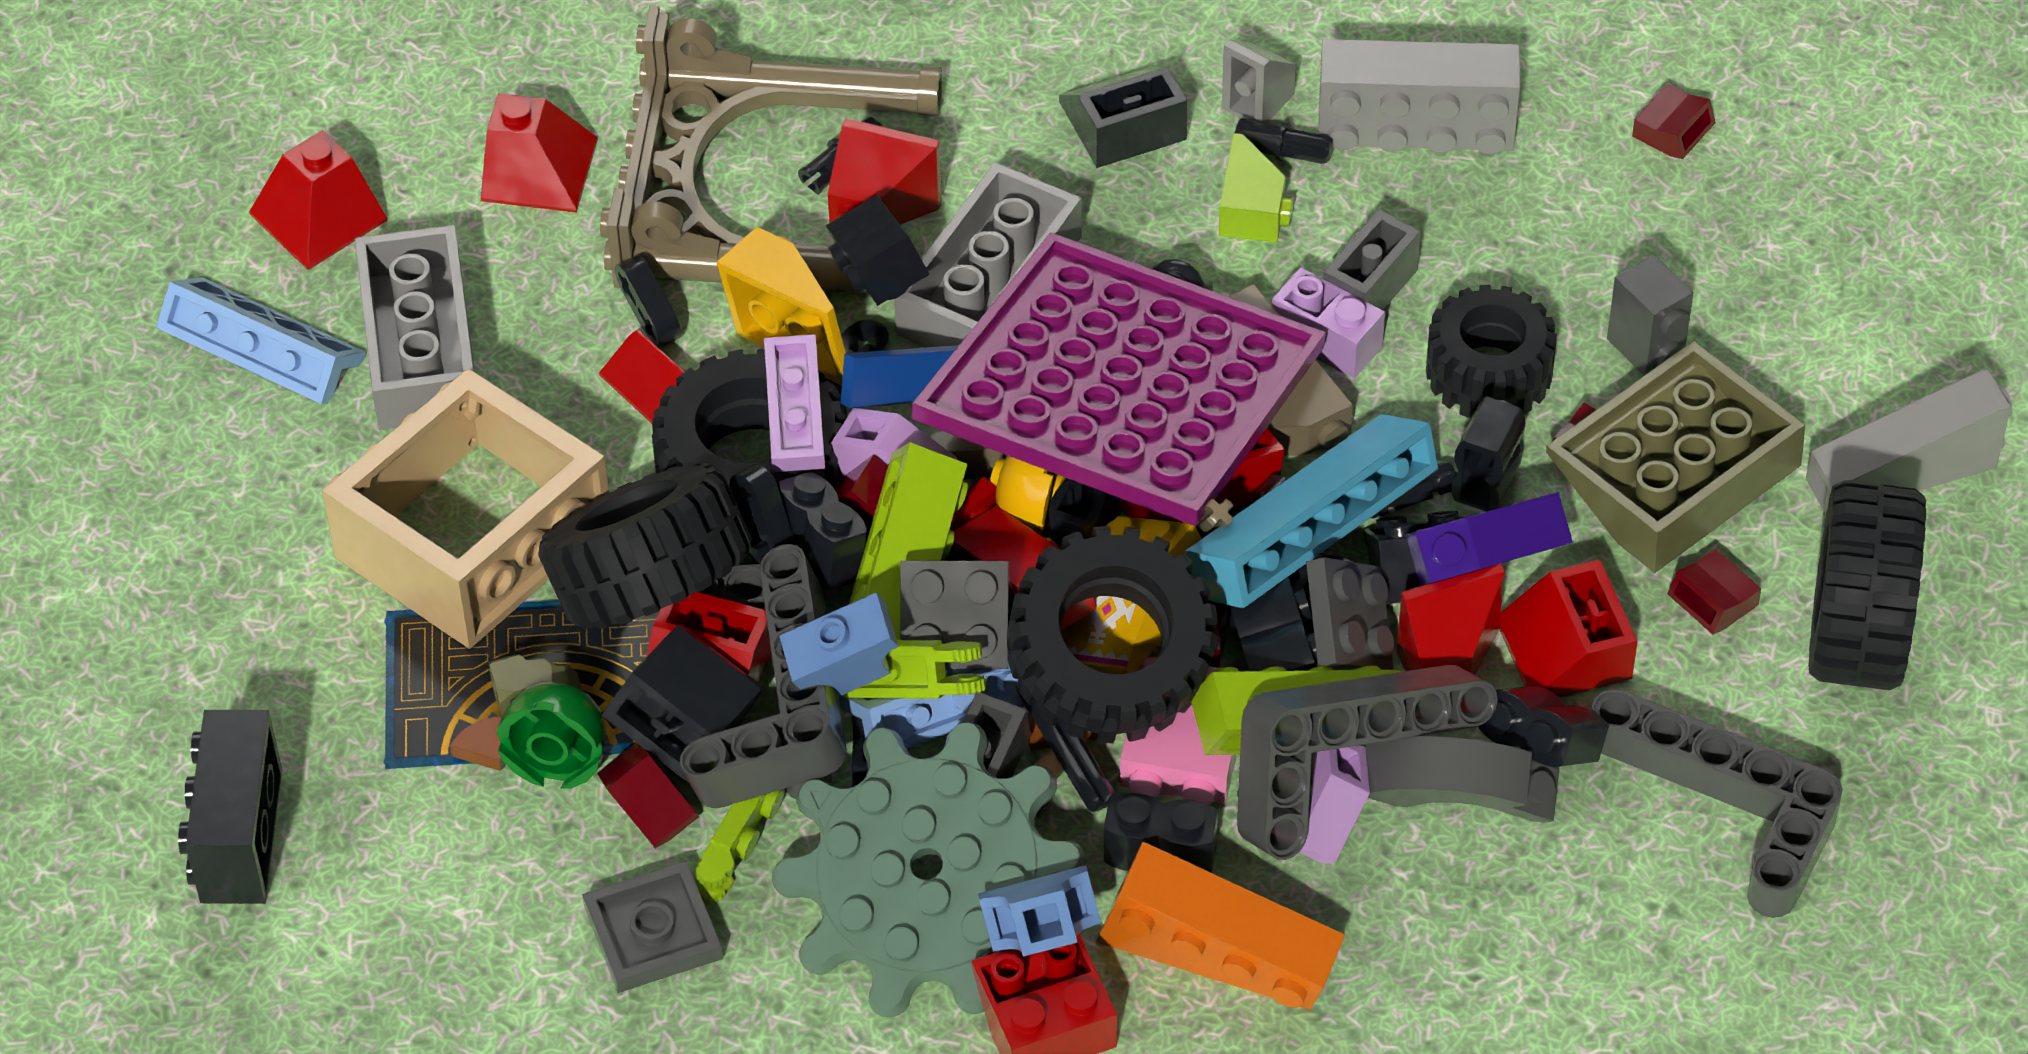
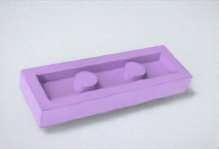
[764,334,825,472]

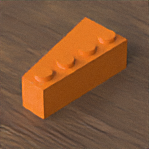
[1096,842,1345,1010]

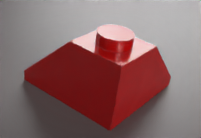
[481,93,598,213]
[828,118,942,225]
[249,130,388,270]
[1396,564,1505,675]

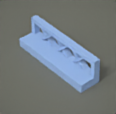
[156,277,366,404]
[838,650,1025,749]

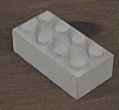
[1318,39,1520,154]
[895,162,1082,347]
[355,225,475,430]

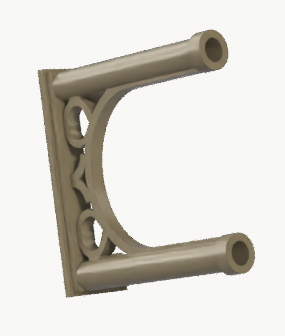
[600,5,942,293]

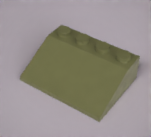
[1546,341,1805,573]

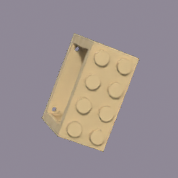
[322,368,609,649]

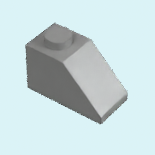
[1222,39,1296,124]

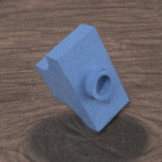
[779,592,898,695]
[978,865,1101,957]

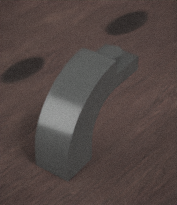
[1365,736,1559,823]

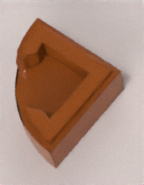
[450,717,505,771]

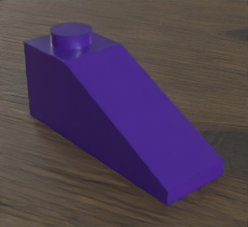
[1406,492,1573,586]

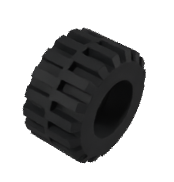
[1426,285,1557,418]

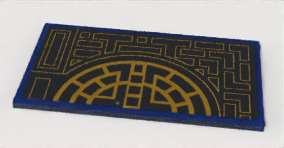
[383,600,659,769]

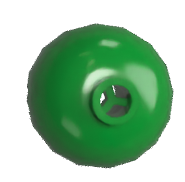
[496,682,607,789]

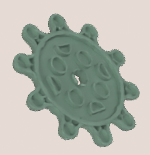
[772,722,1086,1017]

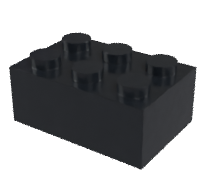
[178,710,282,904]

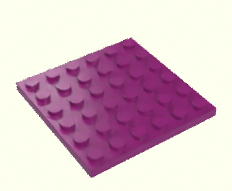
[911,232,1326,527]

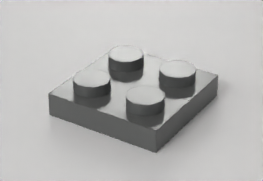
[1306,557,1394,670]
[900,561,1010,669]
[582,861,723,993]

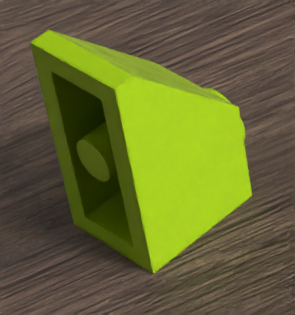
[1219,133,1293,243]

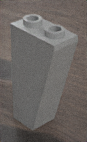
[1806,369,2012,514]

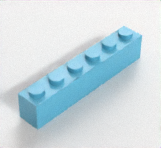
[1185,414,1438,608]

